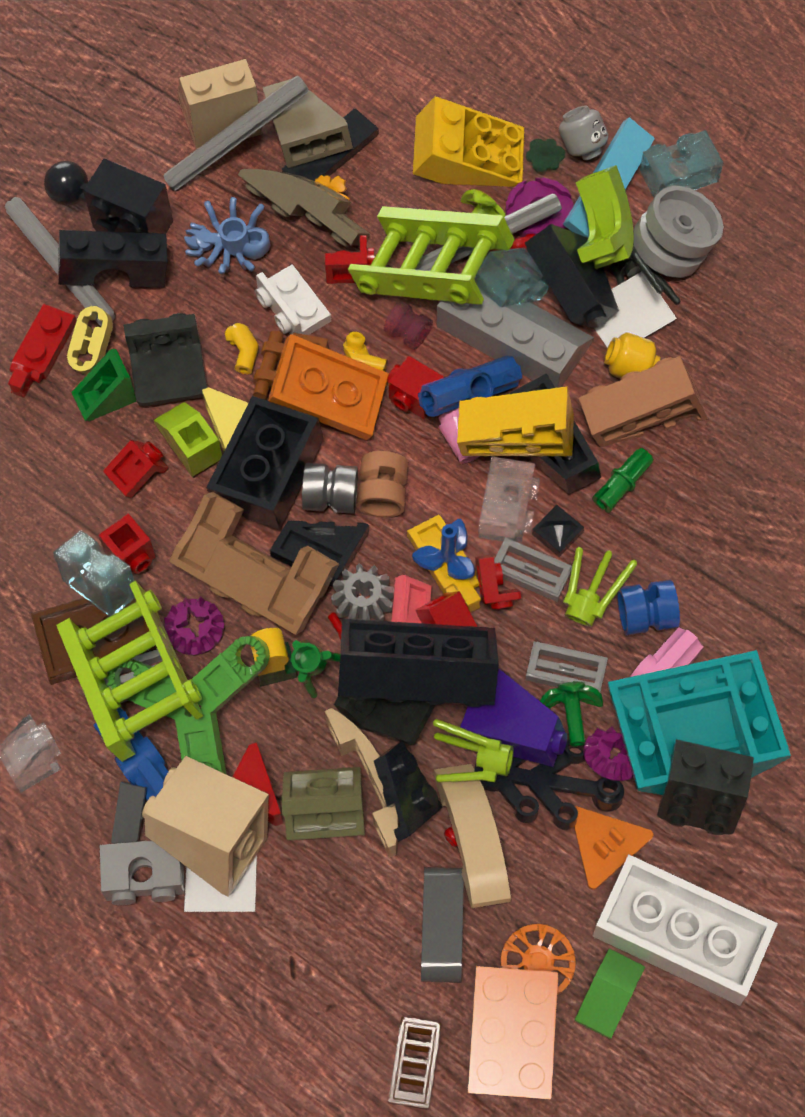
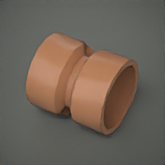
[357,451,408,518]

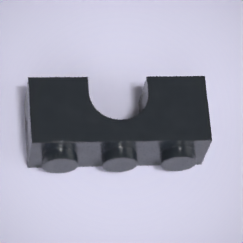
[58,230,168,288]

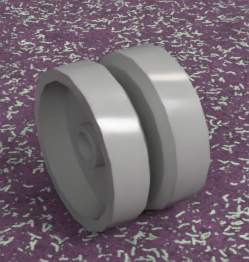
[633,185,724,278]

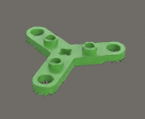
[106,636,270,775]

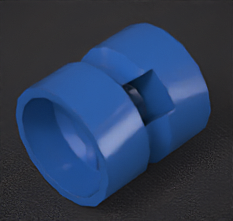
[617,580,680,636]

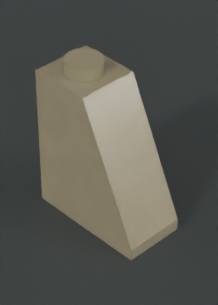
[263,79,353,168]

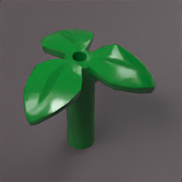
[540,681,603,747]

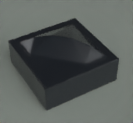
[532,504,584,557]

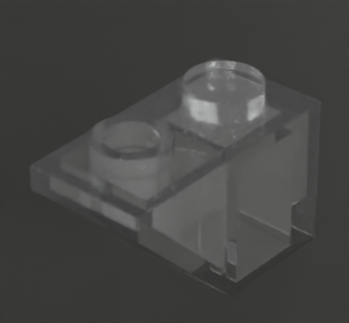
[0,714,61,793]

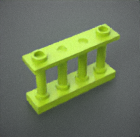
[348,206,515,305]
[56,581,203,762]

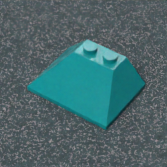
[607,650,791,795]

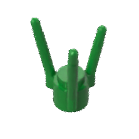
[291,640,340,698]

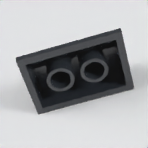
[206,396,324,530]

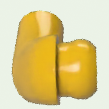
[225,323,259,375]
[343,332,388,372]

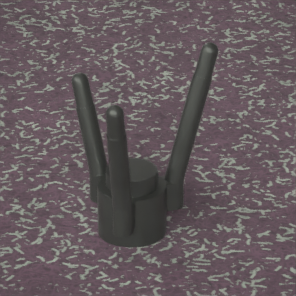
[611,243,680,304]

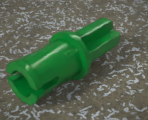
[592,448,654,513]

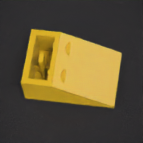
[413,96,524,187]

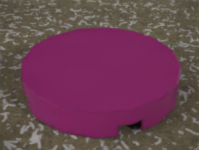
[506,177,574,237]

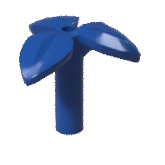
[412,518,475,579]

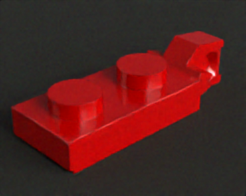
[8,304,77,398]

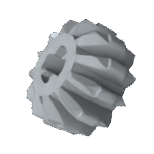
[331,563,394,621]

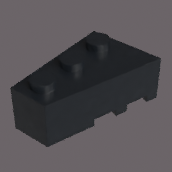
[506,373,601,495]

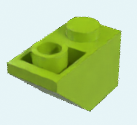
[154,402,222,477]

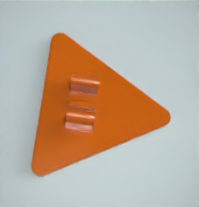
[571,806,653,890]

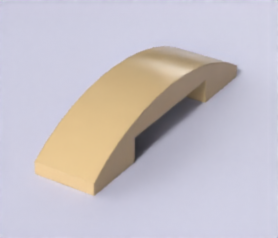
[325,708,398,858]
[433,764,511,908]

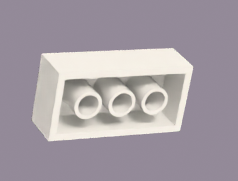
[593,854,778,1006]

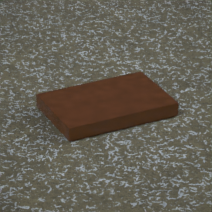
[31,582,157,685]

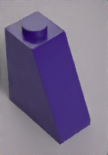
[460,668,567,767]

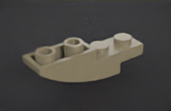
[238,169,370,247]

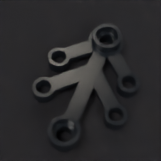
[474,739,624,830]

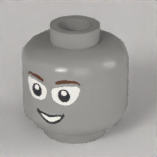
[559,105,609,160]

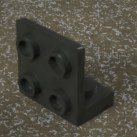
[333,696,436,745]

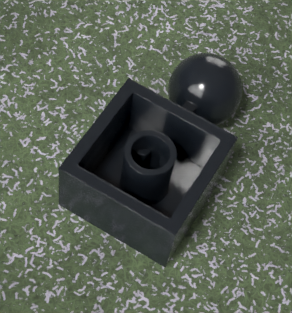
[44,158,173,234]

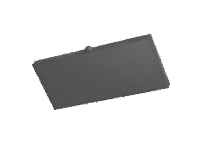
[111,782,147,844]

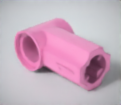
[631,627,704,677]

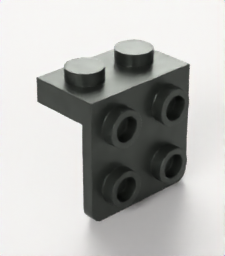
[123,313,207,406]
[657,739,754,835]

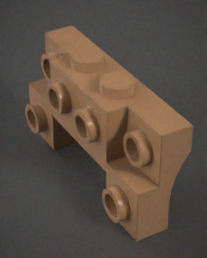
[169,492,339,635]

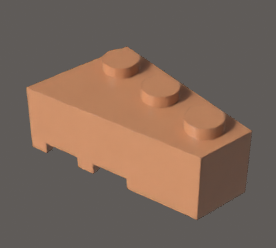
[578,356,708,447]

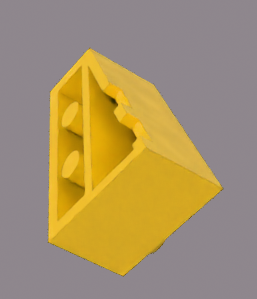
[457,386,574,456]

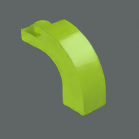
[576,165,634,269]

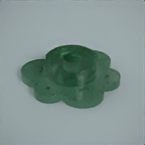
[526,139,566,172]

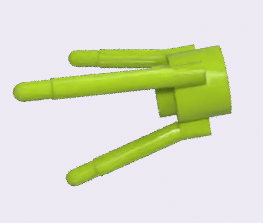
[563,547,637,627]
[433,719,514,783]

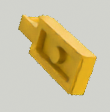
[407,515,481,613]

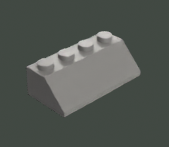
[437,274,594,388]

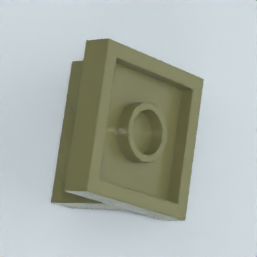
[281,767,365,840]

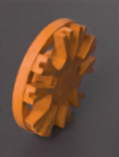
[500,924,576,995]

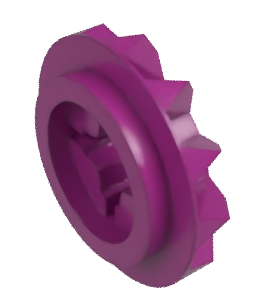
[164,596,224,655]
[583,726,634,781]

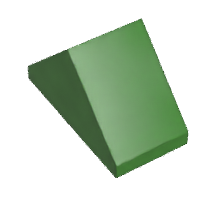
[574,948,645,1040]

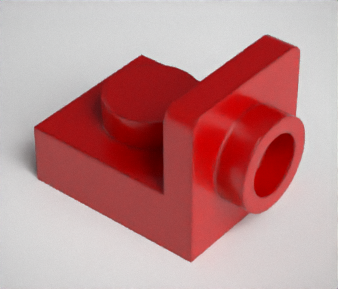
[325,235,374,284]
[103,440,169,498]
[475,555,522,609]

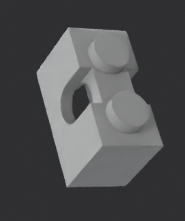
[100,841,185,905]

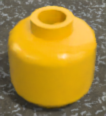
[604,332,660,379]

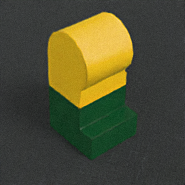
[250,628,297,687]

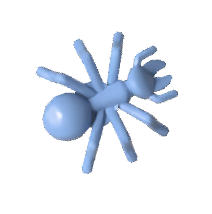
[184,197,270,274]

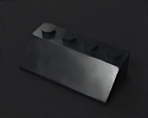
[338,619,499,707]

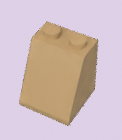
[177,59,262,150]
[142,756,269,897]

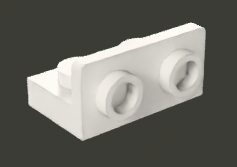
[255,264,331,335]

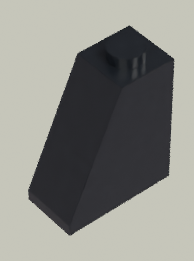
[525,224,619,329]

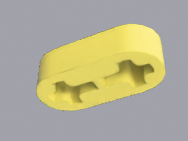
[67,306,113,375]

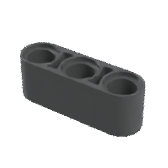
[421,867,464,983]

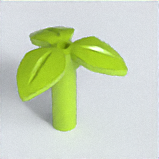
[460,189,506,217]

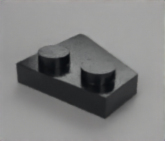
[270,521,369,587]
[374,741,443,842]

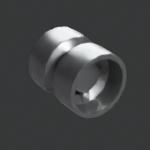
[302,463,358,513]

